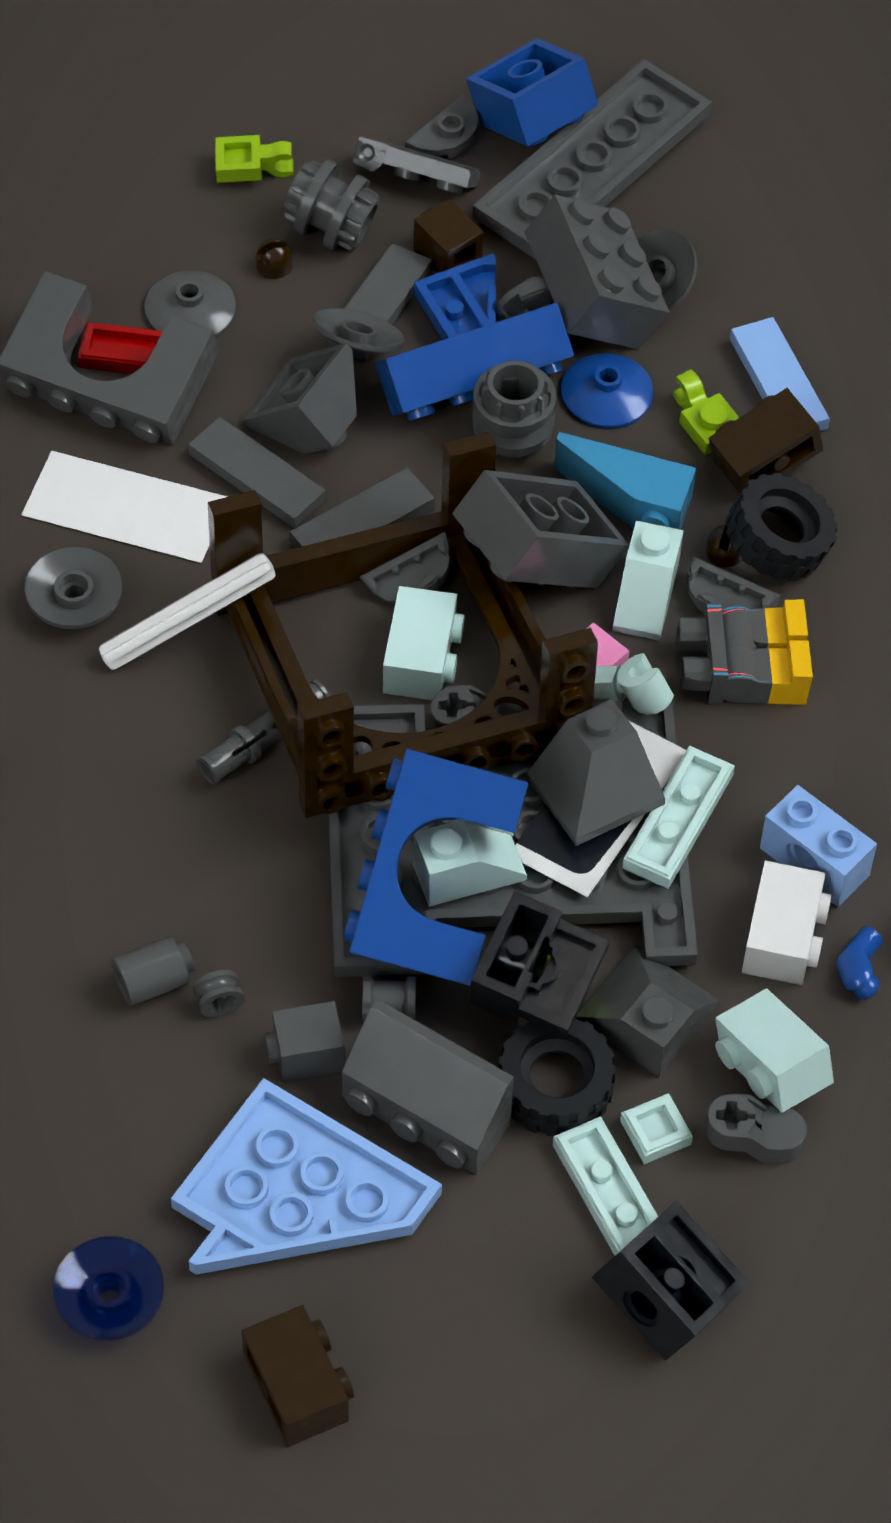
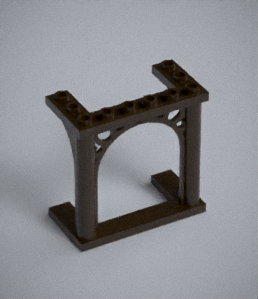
[208,432,598,818]

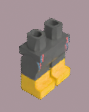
[676,599,813,705]

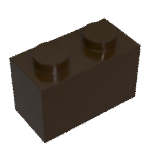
[709,388,823,493]
[242,1305,354,1447]

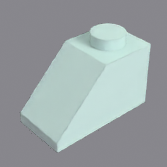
[612,521,683,641]
[413,821,527,907]

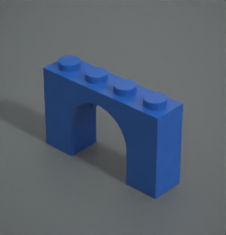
[343,749,528,986]

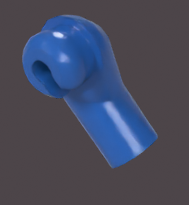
[837,926,883,999]

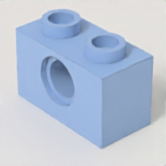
[760,785,877,907]

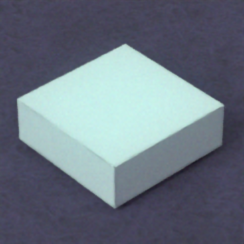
[620,1093,693,1164]

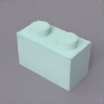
[383,586,465,700]
[715,988,834,1113]

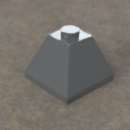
[242,342,357,454]
[527,699,665,846]
[576,945,720,1078]

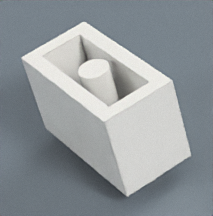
[742,860,832,986]

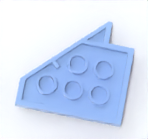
[171,1078,442,1275]

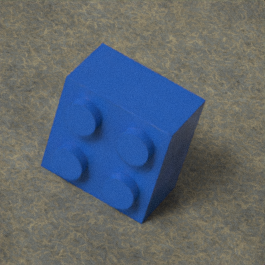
[466,38,598,147]

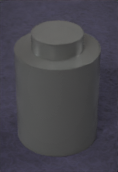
[111,936,195,1007]

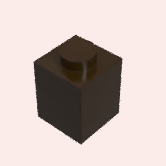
[413,199,484,273]

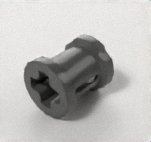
[362,975,416,1022]

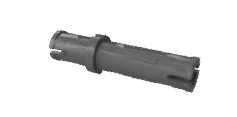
[196,679,330,785]

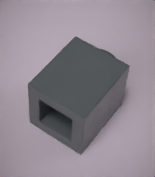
[264,1001,345,1082]

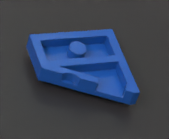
[413,254,496,340]

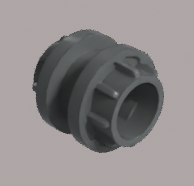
[283,159,380,251]
[472,360,556,459]

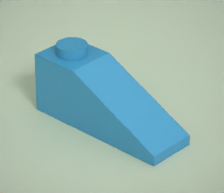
[554,432,696,530]

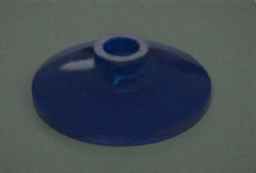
[53,1236,164,1340]

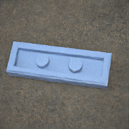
[730,317,830,431]

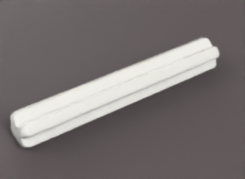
[99,553,276,670]

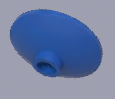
[561,353,653,429]

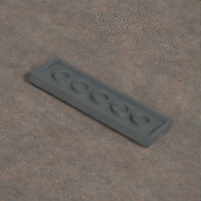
[472,59,712,260]

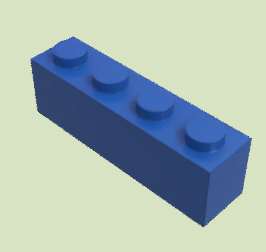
[375,303,574,421]

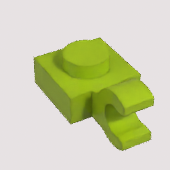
[215,135,294,183]
[673,369,739,455]

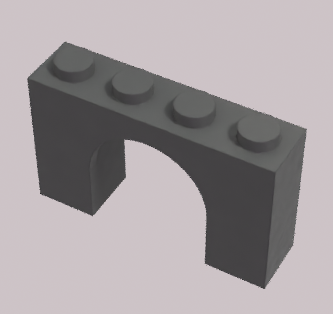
[0,271,219,446]

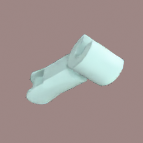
[593,653,674,715]

